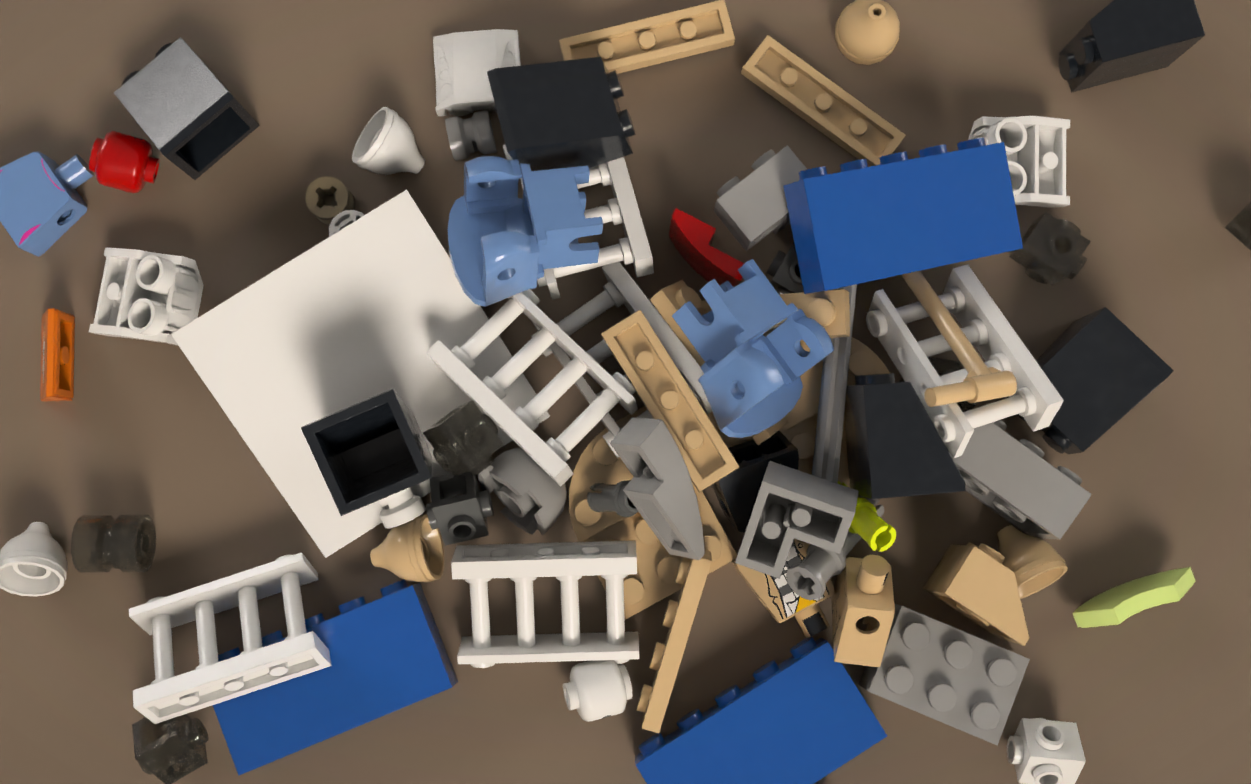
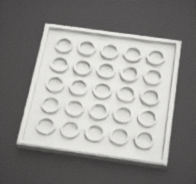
[171,189,550,558]

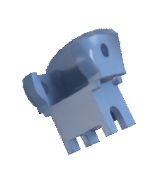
[447,156,603,307]
[672,259,834,438]

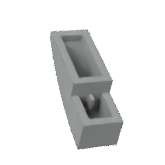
[610,417,705,560]

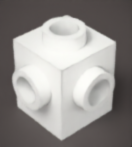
[1007,718,1086,784]

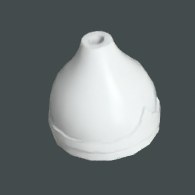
[352,107,425,175]
[0,522,68,597]

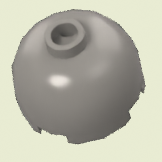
[478,448,567,535]

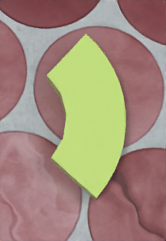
[1072,567,1196,628]

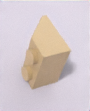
[923,542,1029,646]

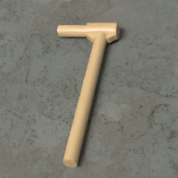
[902,271,1017,407]

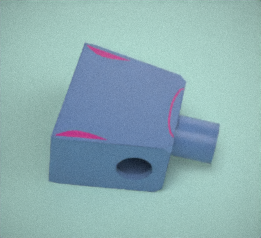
[0,151,94,257]

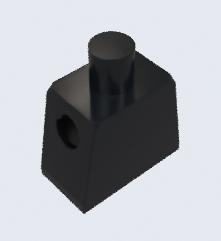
[712,431,799,533]

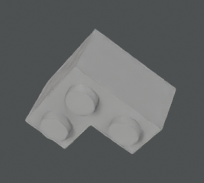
[714,145,807,251]
[735,461,859,579]

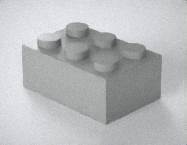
[944,420,1092,540]
[859,604,1030,746]

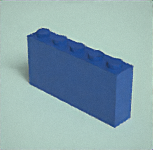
[783,137,1023,294]
[213,579,458,776]
[635,636,887,784]

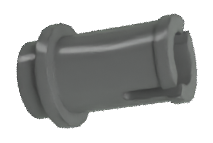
[587,480,639,517]

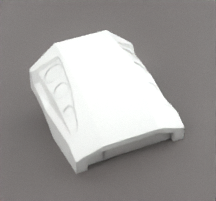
[433,29,521,117]
[968,116,1070,207]
[89,247,204,345]

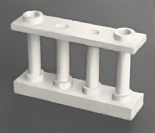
[503,144,654,300]
[531,262,712,458]
[866,264,1064,458]
[426,289,638,487]
[451,540,639,668]
[129,552,332,724]

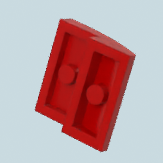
[669,208,745,287]

